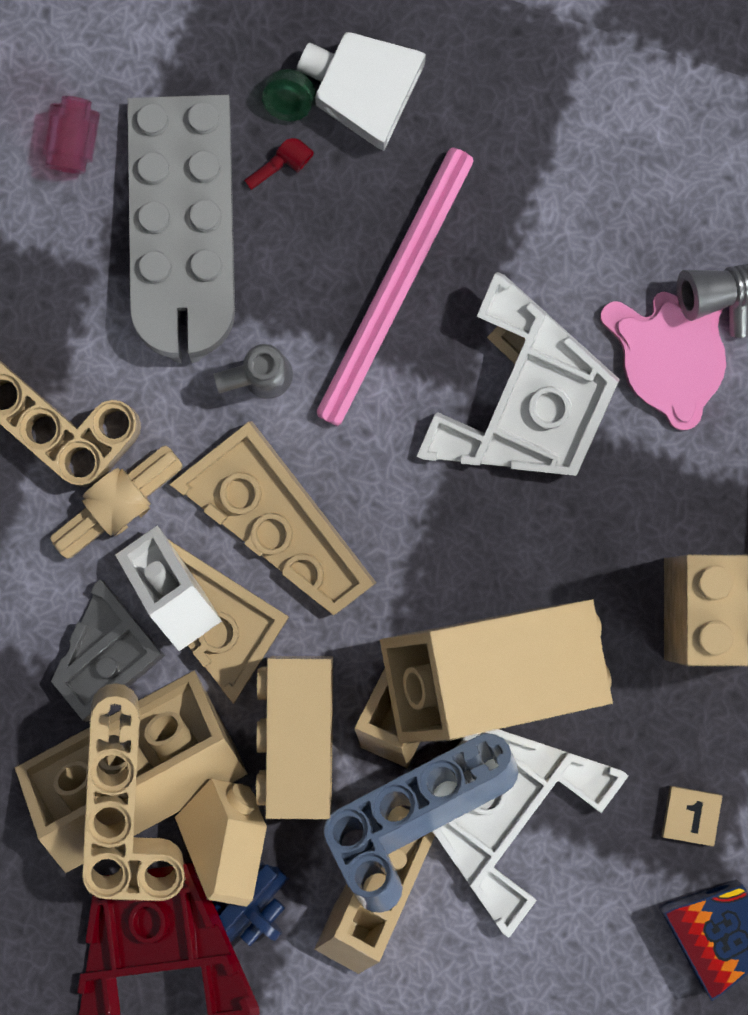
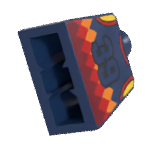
[659,879,748,1001]

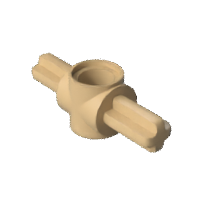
[50,445,183,559]

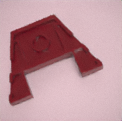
[77,863,260,1015]

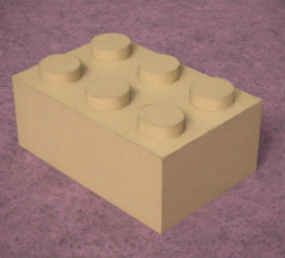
[256,656,333,819]

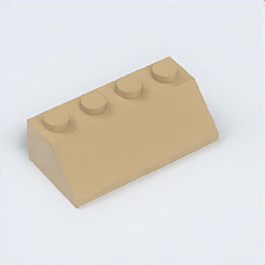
[15,670,247,873]

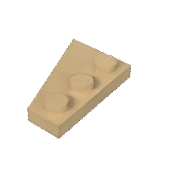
[167,538,289,704]

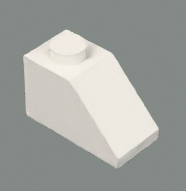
[115,525,222,651]

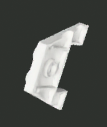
[417,272,620,476]
[433,729,629,938]

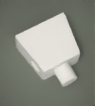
[297,32,426,151]

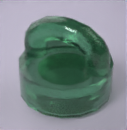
[262,69,315,122]

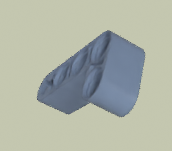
[324,733,518,913]

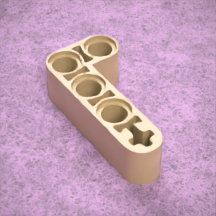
[0,361,141,487]
[83,683,185,901]

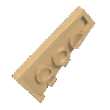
[170,421,376,616]

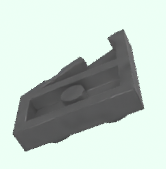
[51,579,165,722]

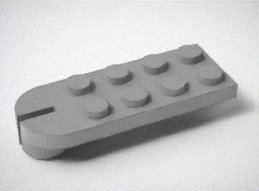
[127,95,235,364]

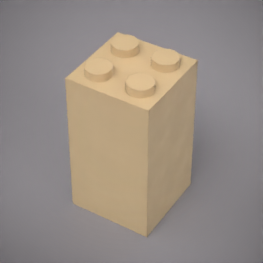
[664,555,748,666]
[380,599,613,743]

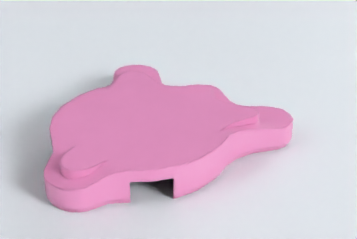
[600,292,726,431]

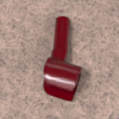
[245,138,314,190]

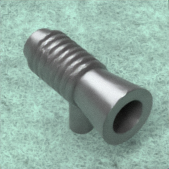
[677,264,748,338]
[214,344,293,399]

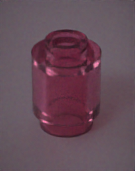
[42,96,100,174]

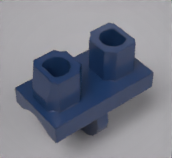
[213,861,290,946]

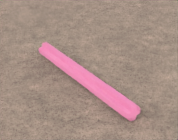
[317,147,473,426]

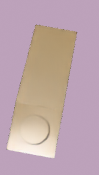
[314,806,435,974]

